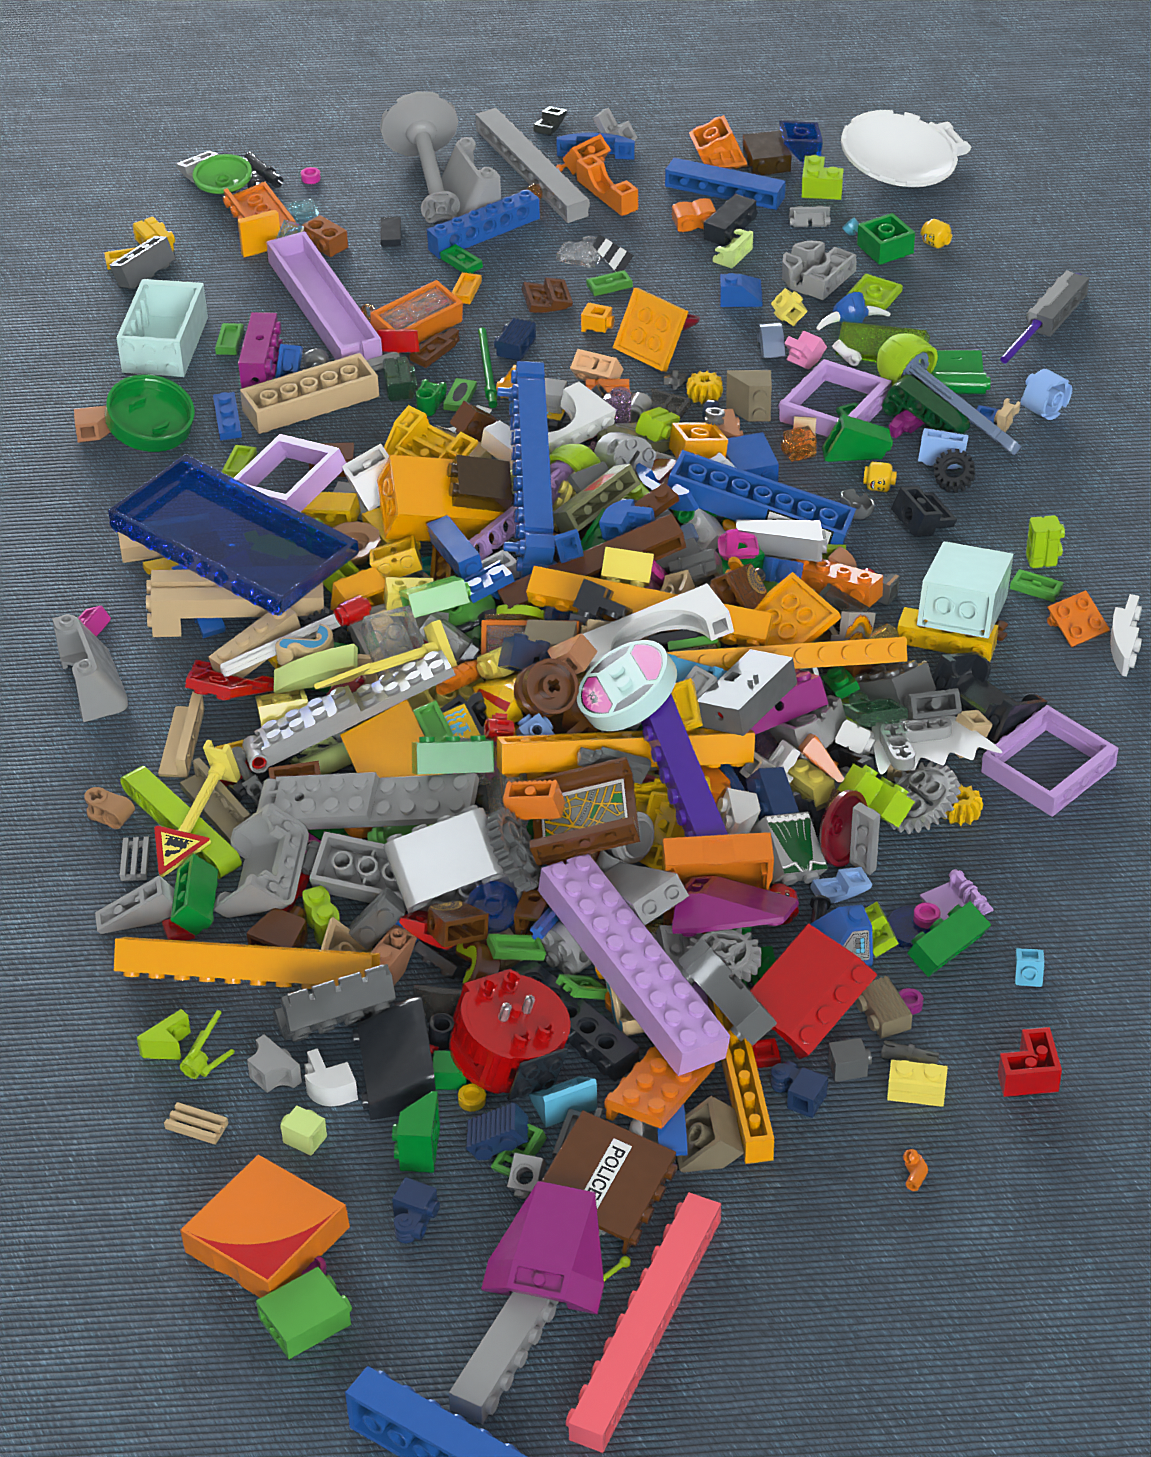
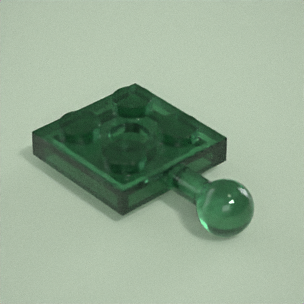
[843,691,908,727]

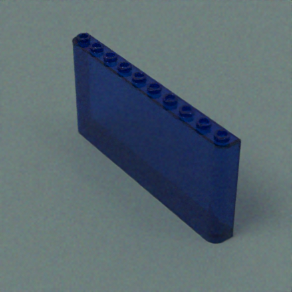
[108,454,359,616]

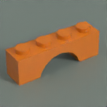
[576,154,638,216]

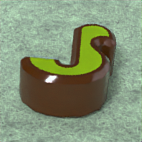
[455,939,501,987]

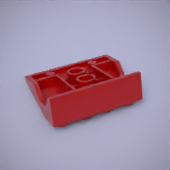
[750,924,877,1060]

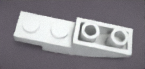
[1110,594,1142,677]

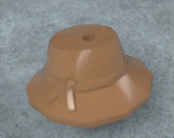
[326,522,381,566]

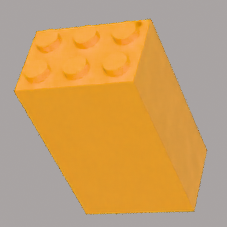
[377,455,505,542]
[340,699,446,827]

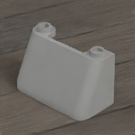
[441,137,501,217]
[52,614,128,722]
[213,803,309,918]

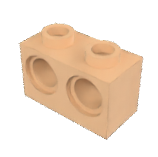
[570,349,623,381]

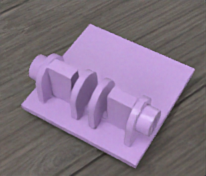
[920,869,993,920]

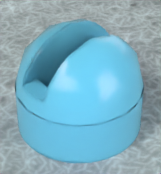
[842,218,859,236]

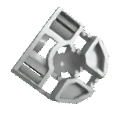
[782,241,857,300]

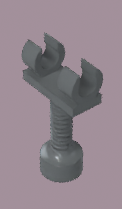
[232,747,263,806]

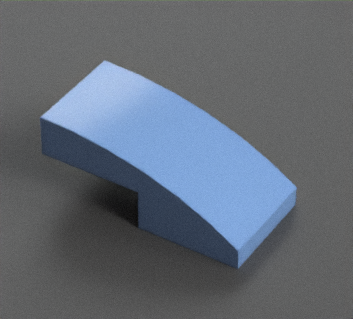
[810,867,872,904]

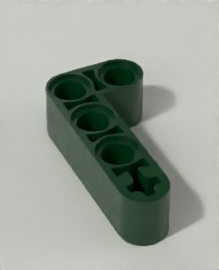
[882,375,970,434]

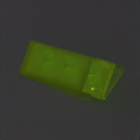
[836,322,930,362]

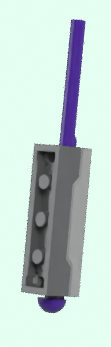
[1000,270,1089,364]

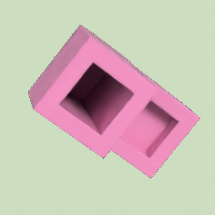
[784,331,827,369]

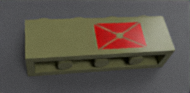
[553,464,641,533]

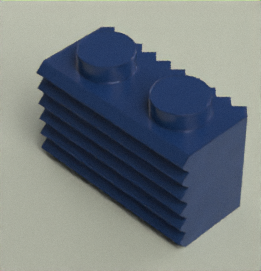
[494,318,536,361]
[466,1102,529,1161]

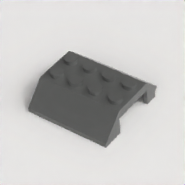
[272,964,396,1042]

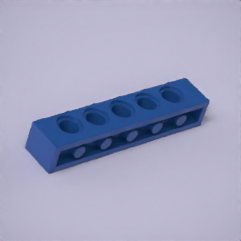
[427,189,540,259]

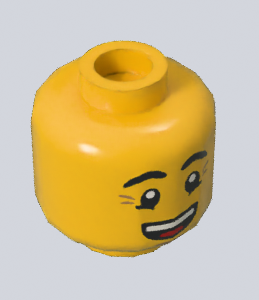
[921,219,952,248]
[863,462,897,492]

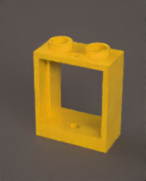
[370,535,422,580]

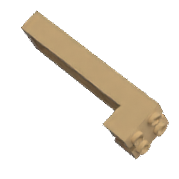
[146,567,324,637]

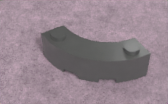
[678,938,777,1046]

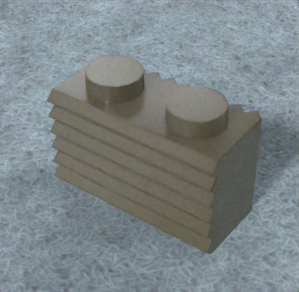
[856,976,912,1039]

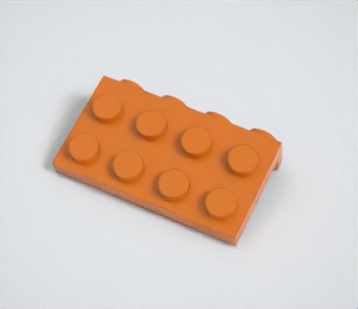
[222,182,297,234]
[604,1046,715,1129]

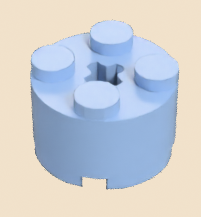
[1020,369,1072,420]

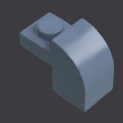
[757,323,785,359]

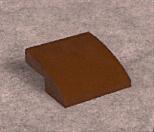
[521,277,573,313]

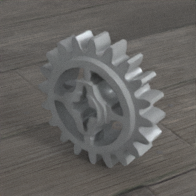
[686,928,761,982]

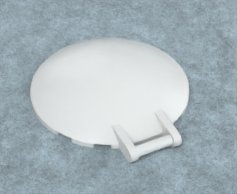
[841,110,971,187]

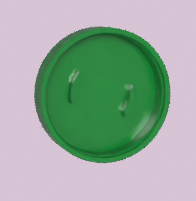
[104,375,195,452]

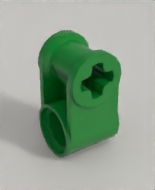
[416,379,447,416]

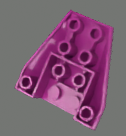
[672,876,799,937]
[481,1181,604,1315]

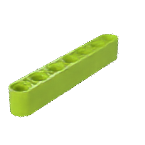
[120,766,242,879]

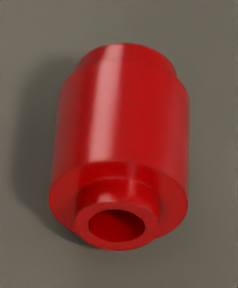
[334,595,371,626]

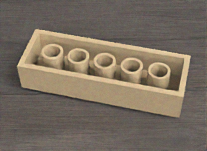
[240,353,379,434]

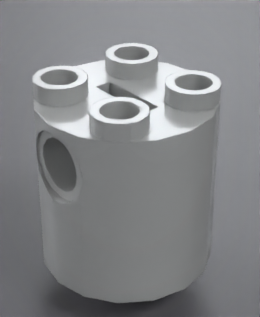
[594,432,656,481]
[541,921,592,975]

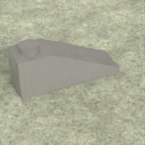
[95,875,175,934]

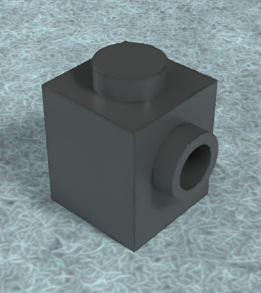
[828,1038,872,1082]

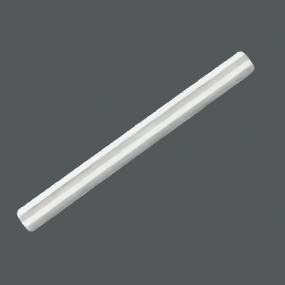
[220,614,341,677]

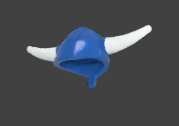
[816,292,891,330]

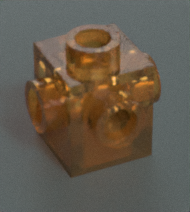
[781,426,817,462]

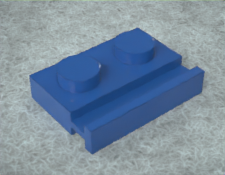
[464,561,515,603]

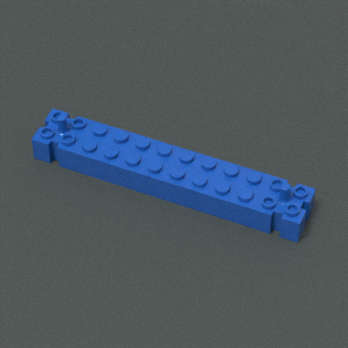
[497,361,555,579]

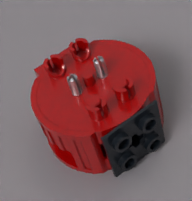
[449,969,571,1101]

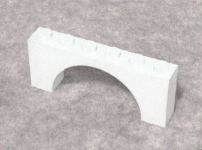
[481,382,616,470]
[583,584,734,673]

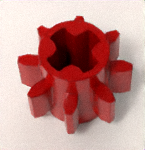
[484,713,514,745]

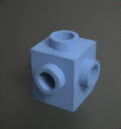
[515,713,554,736]

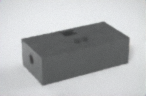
[698,649,797,736]

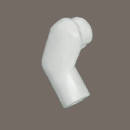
[832,340,862,366]

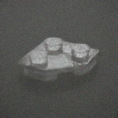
[556,236,609,268]

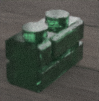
[383,356,418,401]

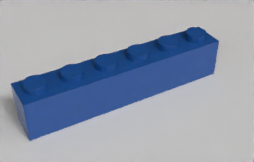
[665,158,785,210]

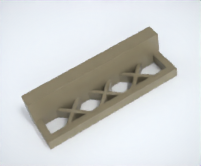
[180,757,250,845]

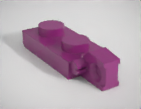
[889,409,924,439]

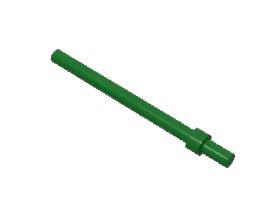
[478,327,497,408]

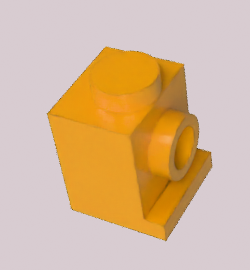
[581,303,615,333]

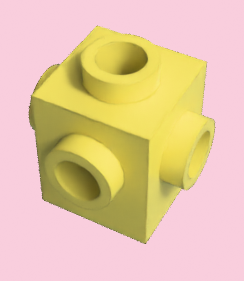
[771,288,808,326]

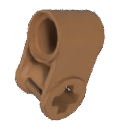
[84,787,135,829]

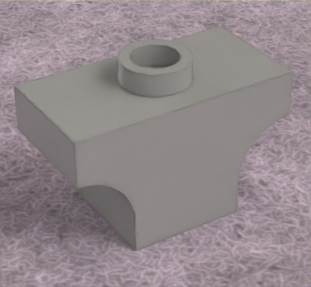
[247,1034,302,1093]

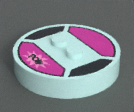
[577,640,677,731]

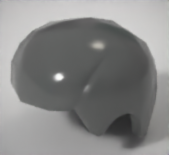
[840,488,875,519]

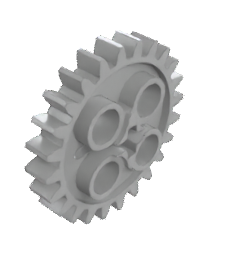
[887,761,961,834]

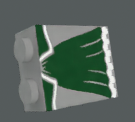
[750,812,828,886]

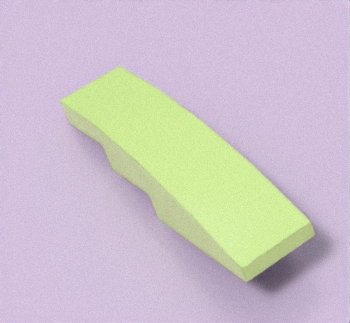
[274,644,358,694]

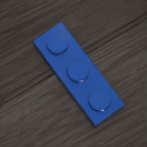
[213,392,242,440]

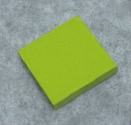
[847,274,903,310]

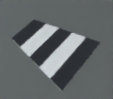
[592,235,634,272]

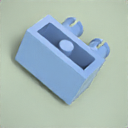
[918,428,969,469]

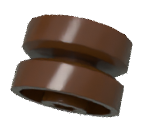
[514,658,579,718]

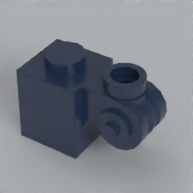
[498,633,552,673]
[770,1061,828,1118]
[392,1177,440,1243]

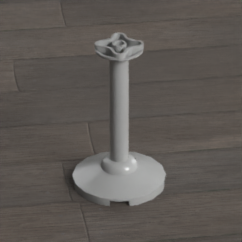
[380,92,460,223]

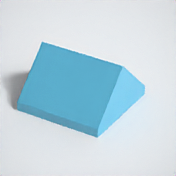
[529,1076,597,1127]

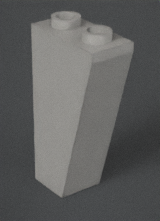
[736,520,827,562]
[604,863,689,926]

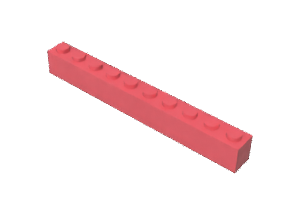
[566,1192,721,1453]

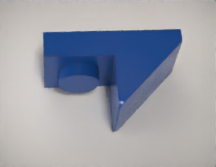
[275,344,303,379]

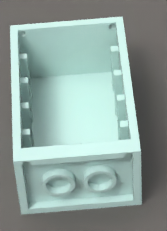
[117,279,208,377]
[917,541,1014,639]

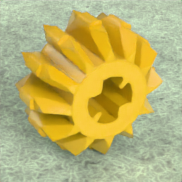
[686,370,723,405]
[943,784,983,826]

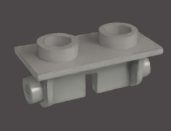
[789,206,830,228]

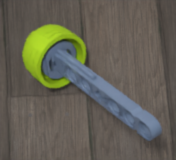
[877,334,1022,456]

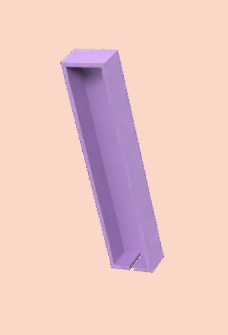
[266,231,382,360]
[538,854,730,1076]

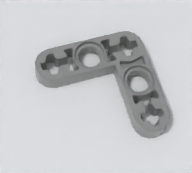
[880,717,952,771]

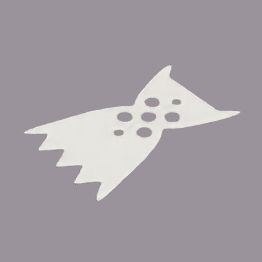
[847,660,1002,774]

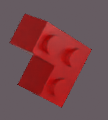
[998,1027,1062,1097]

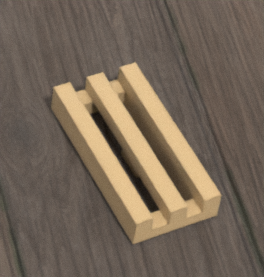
[164,1102,228,1145]

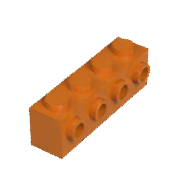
[791,559,883,608]

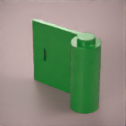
[932,350,991,394]

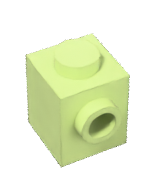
[280,1106,327,1156]

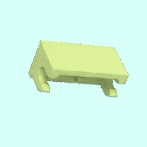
[713,229,753,268]

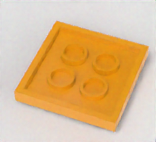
[613,288,689,372]
[754,572,841,646]

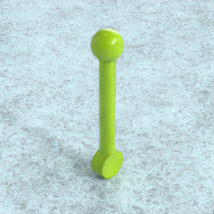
[603,1256,631,1281]

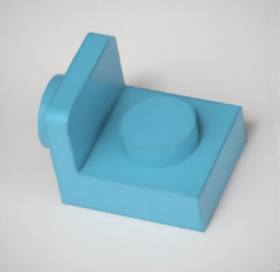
[1015,948,1044,987]

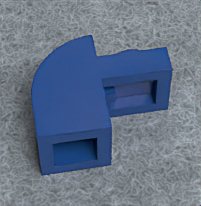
[599,499,655,541]
[762,557,804,583]

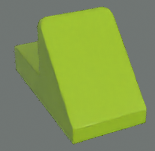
[137,1009,191,1060]

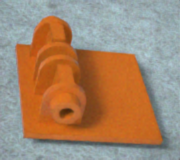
[1047,590,1110,647]

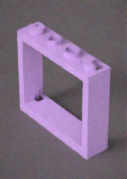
[778,359,892,437]
[227,434,346,517]
[981,705,1118,817]

